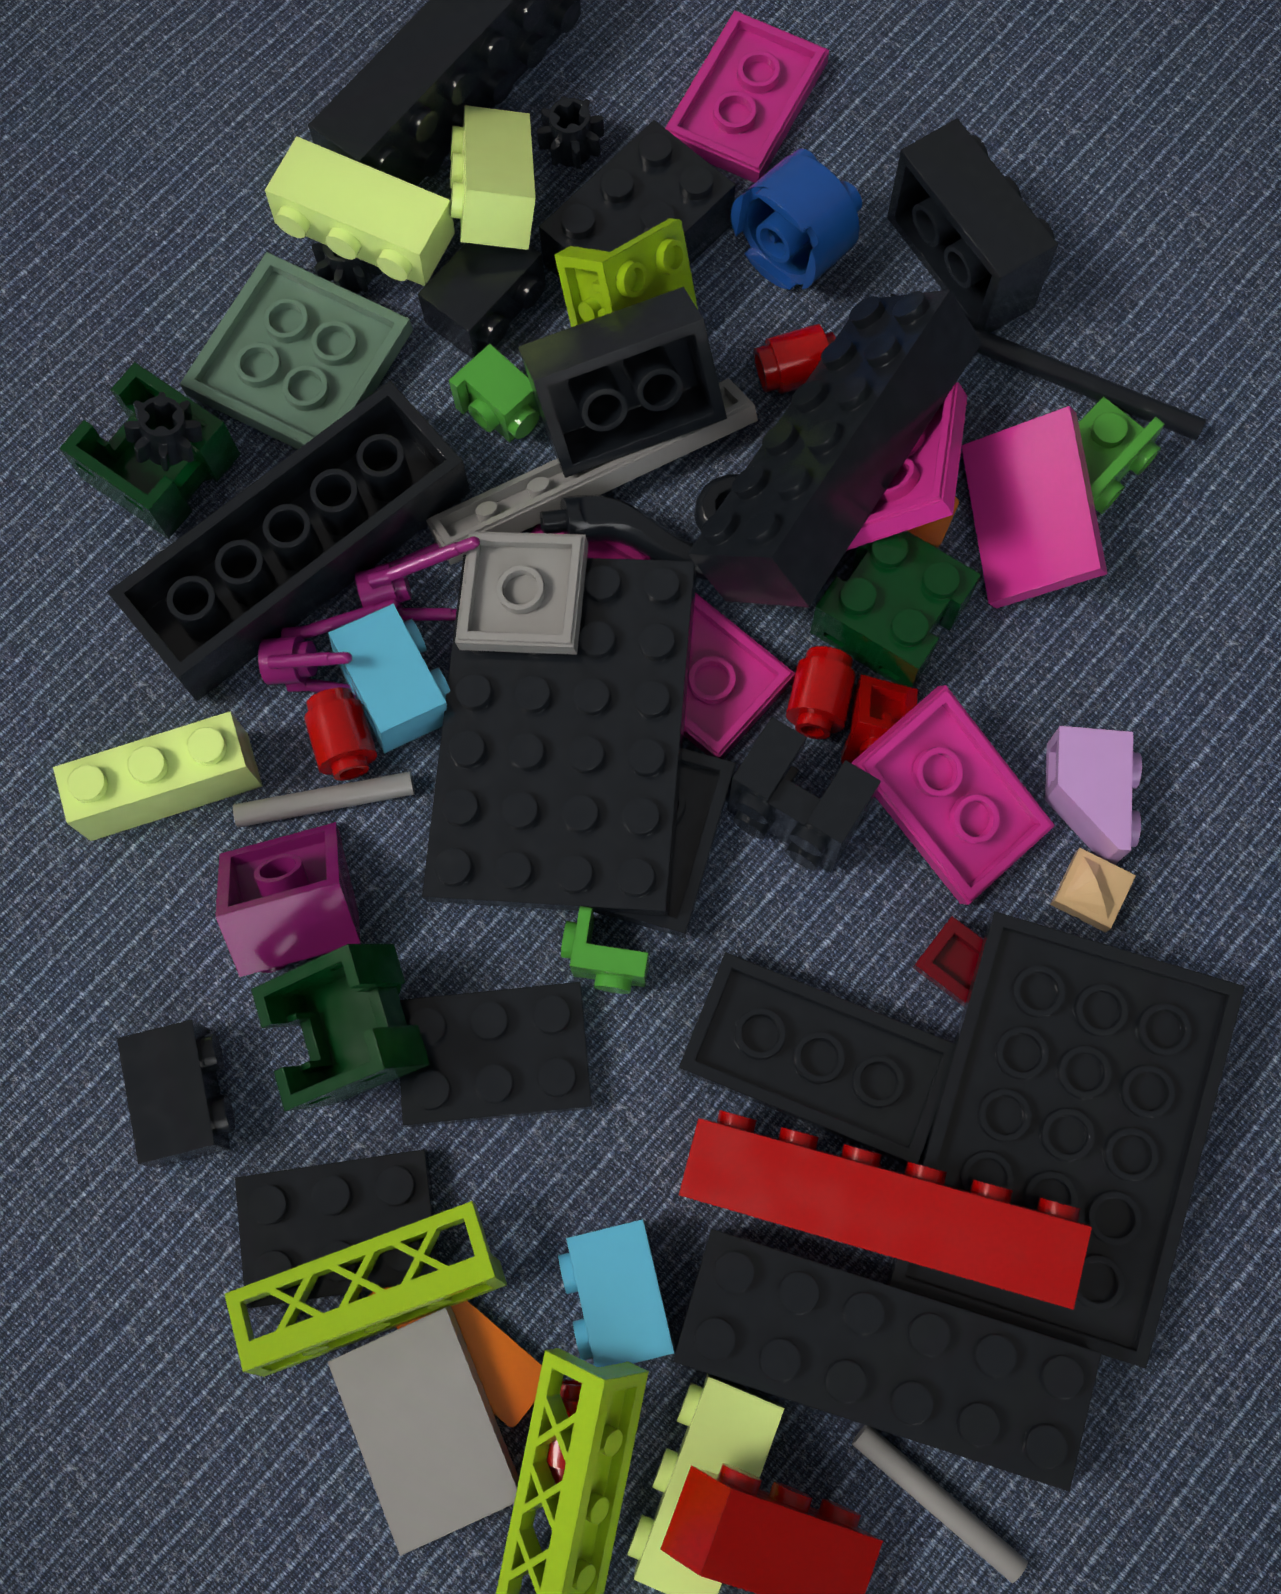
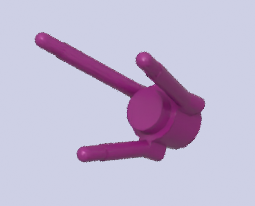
[355,536,480,621]
[258,599,399,699]

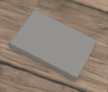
[328,1306,519,1556]

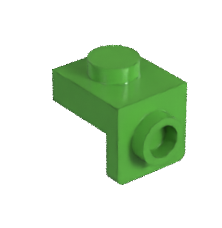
[561,906,649,994]

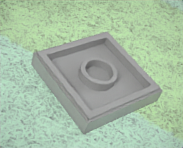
[455,531,589,655]

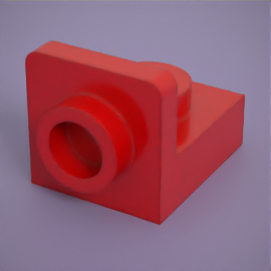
[841,674,918,764]

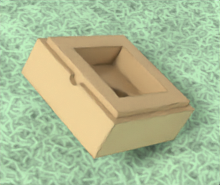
[1050,848,1136,933]

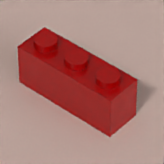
[660,1463,883,1594]

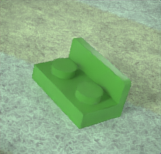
[1079,397,1165,514]

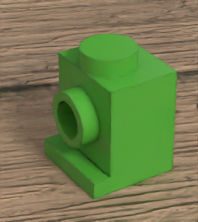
[449,344,540,443]

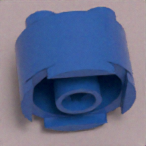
[731,148,862,290]

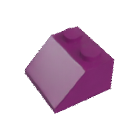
[215,822,361,977]

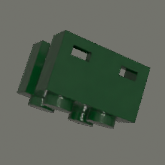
[60,362,241,539]
[810,530,981,688]
[251,944,430,1111]

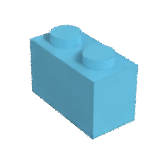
[328,603,451,754]
[558,1219,674,1367]

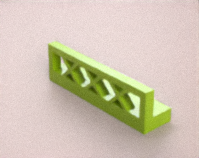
[224,1201,507,1377]
[496,1348,649,1594]

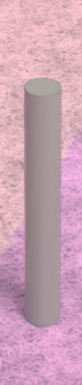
[233,771,415,828]
[852,1425,1028,1583]

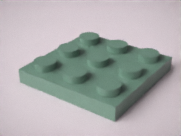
[180,252,413,449]

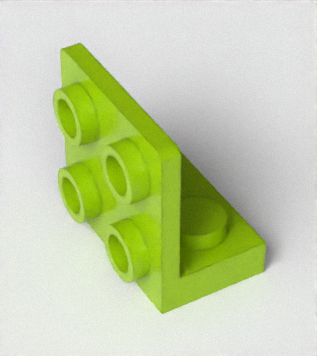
[554,218,698,327]

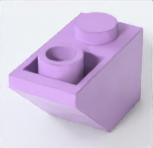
[1045,726,1142,865]

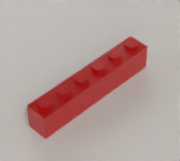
[679,1110,1092,1310]

